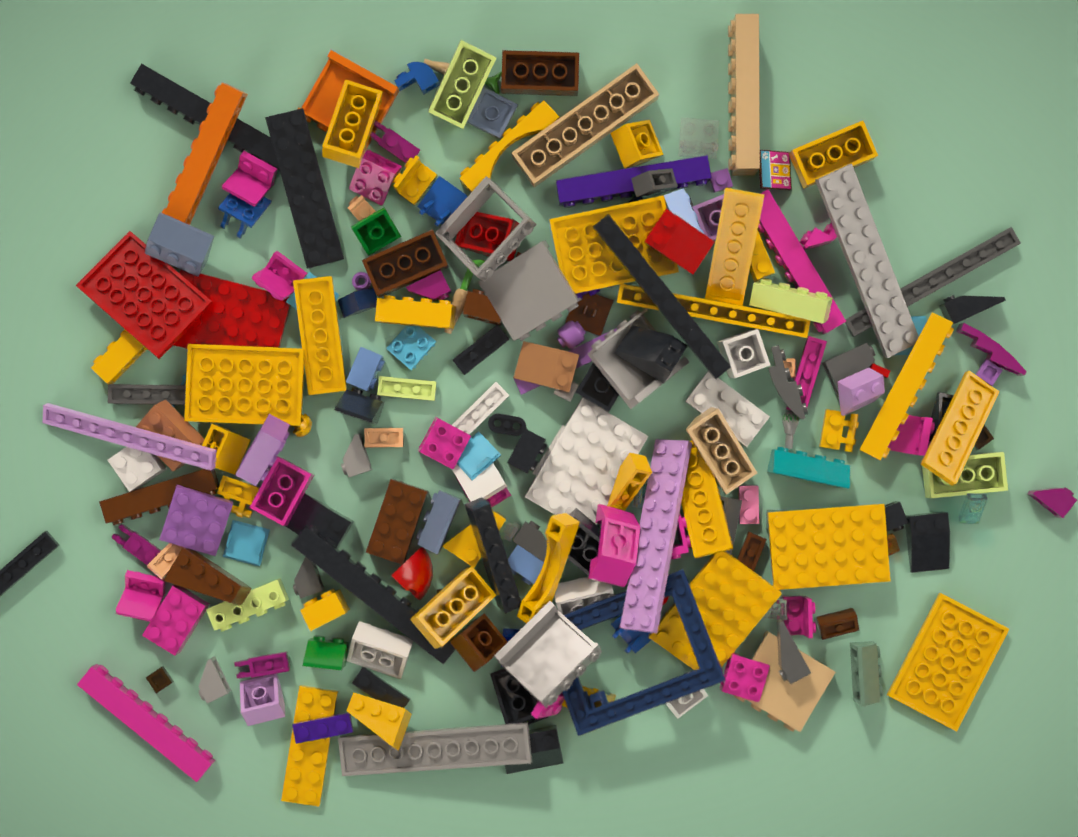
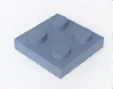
[467,87,518,140]

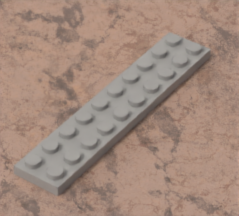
[815,164,919,358]
[338,723,532,776]

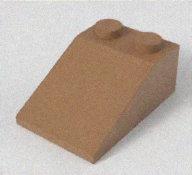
[513,341,579,393]

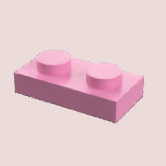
[738,485,759,524]

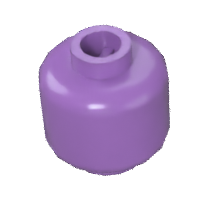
[557,321,586,349]

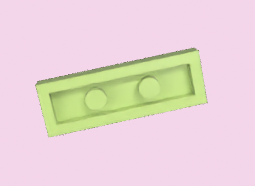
[377,376,437,401]

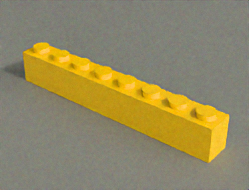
[859,312,954,460]

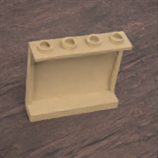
[734,630,836,732]

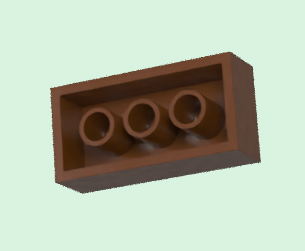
[501,50,579,96]
[362,229,449,298]
[366,479,429,565]

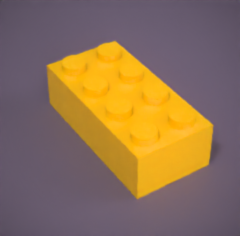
[322,80,383,168]
[789,120,878,189]
[410,566,496,649]

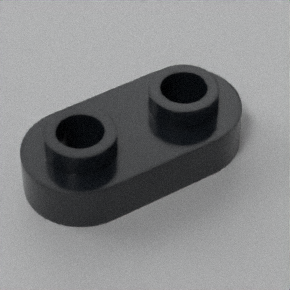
[488,414,526,436]

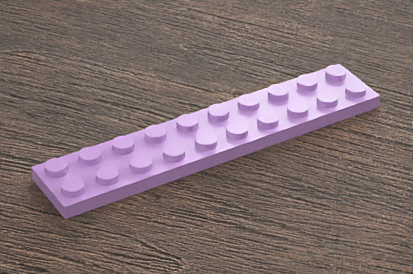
[620,439,692,633]

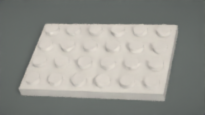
[524,397,649,525]

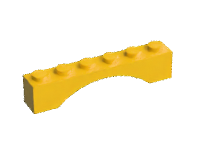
[459,100,560,192]
[517,513,580,624]

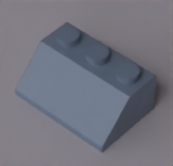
[145,212,214,277]
[416,490,461,554]

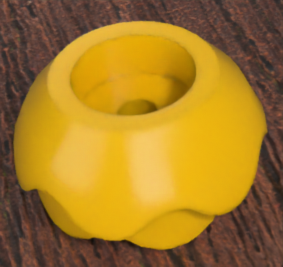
[293,414,312,437]

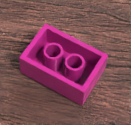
[249,456,314,526]
[142,585,210,656]

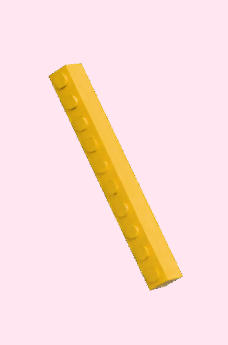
[616,284,811,338]

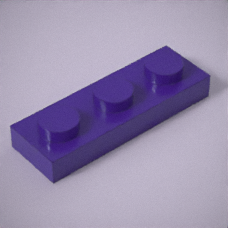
[292,712,354,744]

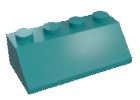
[767,447,850,489]

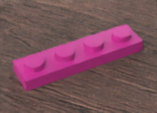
[786,336,827,411]

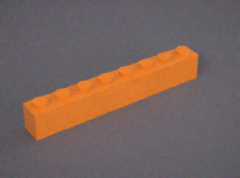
[161,82,248,225]

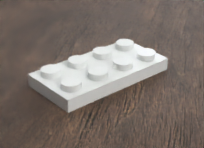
[685,371,770,447]

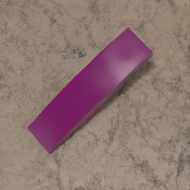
[956,323,1027,376]

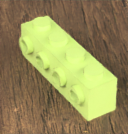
[749,278,833,323]
[206,578,289,632]

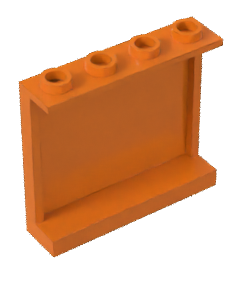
[298,50,399,150]

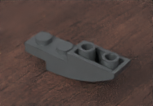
[768,345,808,420]

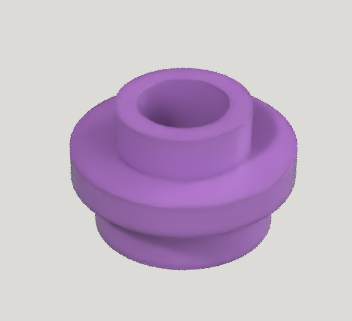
[352,272,371,291]

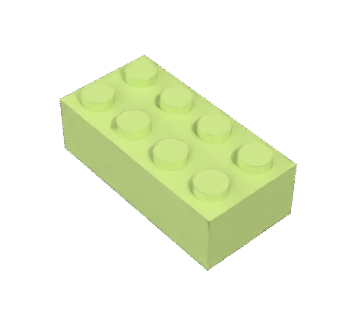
[428,40,496,129]
[921,452,1008,498]

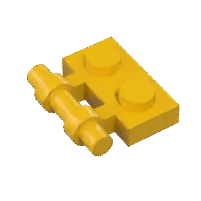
[819,409,859,452]
[217,475,260,519]

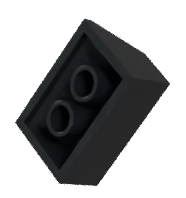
[505,725,563,774]

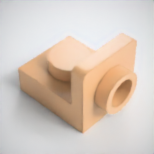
[348,195,376,222]

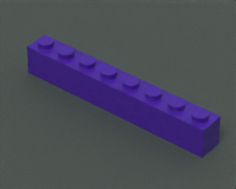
[556,155,711,208]

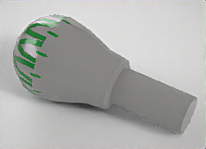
[782,411,799,449]

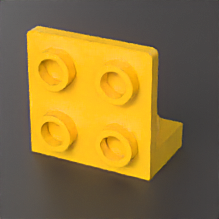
[393,155,437,206]

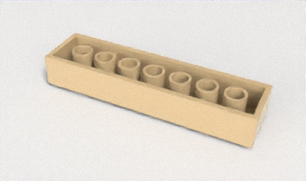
[728,14,760,176]
[512,63,659,188]

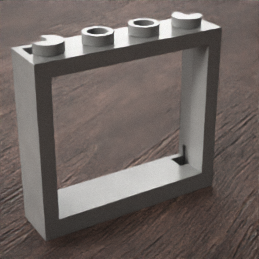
[435,176,537,282]

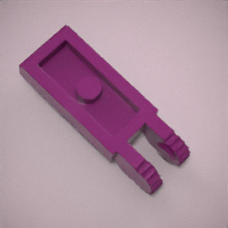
[370,121,420,164]
[112,524,162,565]
[234,651,290,679]

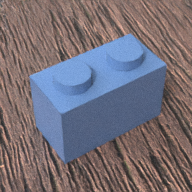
[346,347,385,392]
[508,544,544,586]

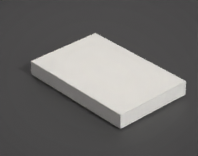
[452,463,507,501]

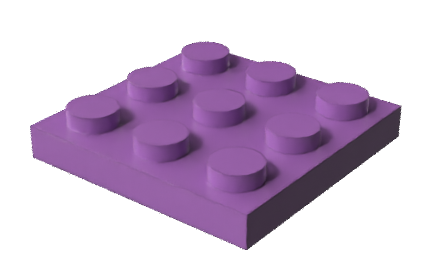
[159,485,233,556]

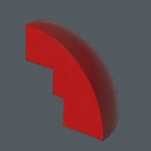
[391,547,433,600]

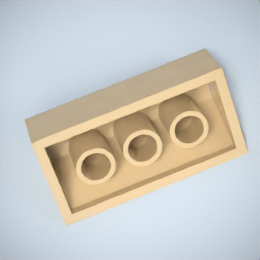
[686,407,757,494]

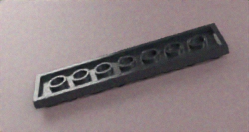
[265,108,344,269]

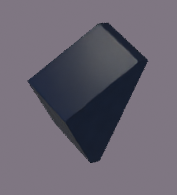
[338,288,377,318]

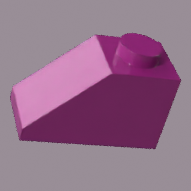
[406,270,452,301]
[1027,487,1077,518]

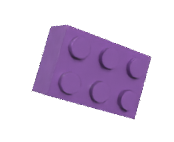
[236,414,290,486]

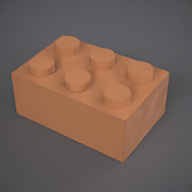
[136,400,205,471]

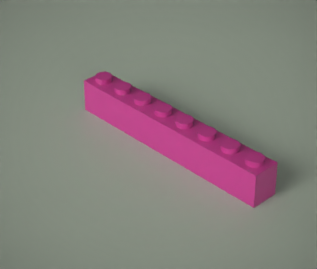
[758,189,846,334]
[77,664,215,782]

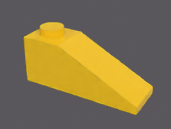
[607,453,652,511]

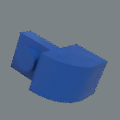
[394,62,440,95]

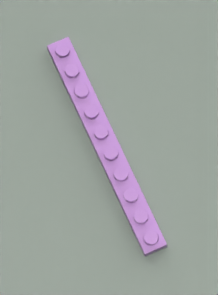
[42,403,217,470]

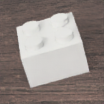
[717,329,770,378]
[108,447,166,492]

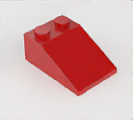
[644,209,715,275]
[455,212,520,262]

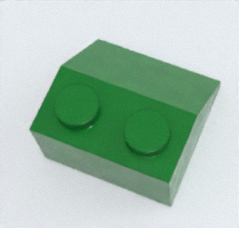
[351,207,402,256]
[302,635,349,670]

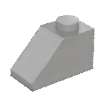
[341,434,372,477]
[199,656,232,704]

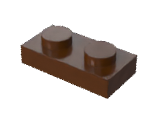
[737,532,767,571]

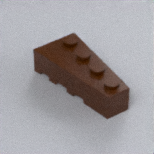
[163,547,252,605]

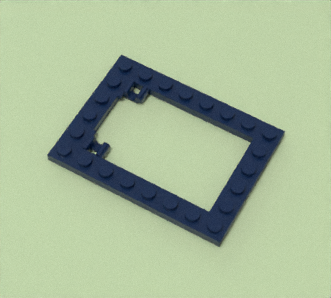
[562,569,726,736]

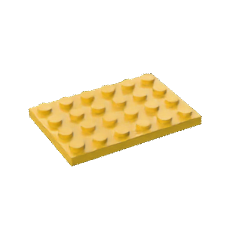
[549,195,679,294]
[184,344,305,426]
[767,504,890,590]
[649,551,782,670]
[887,593,1009,731]

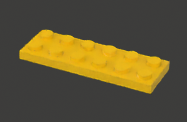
[705,188,764,306]
[293,276,347,395]
[921,371,1000,486]
[681,440,733,559]
[281,685,338,807]

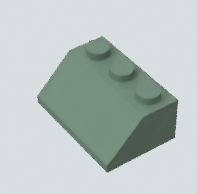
[850,641,883,706]

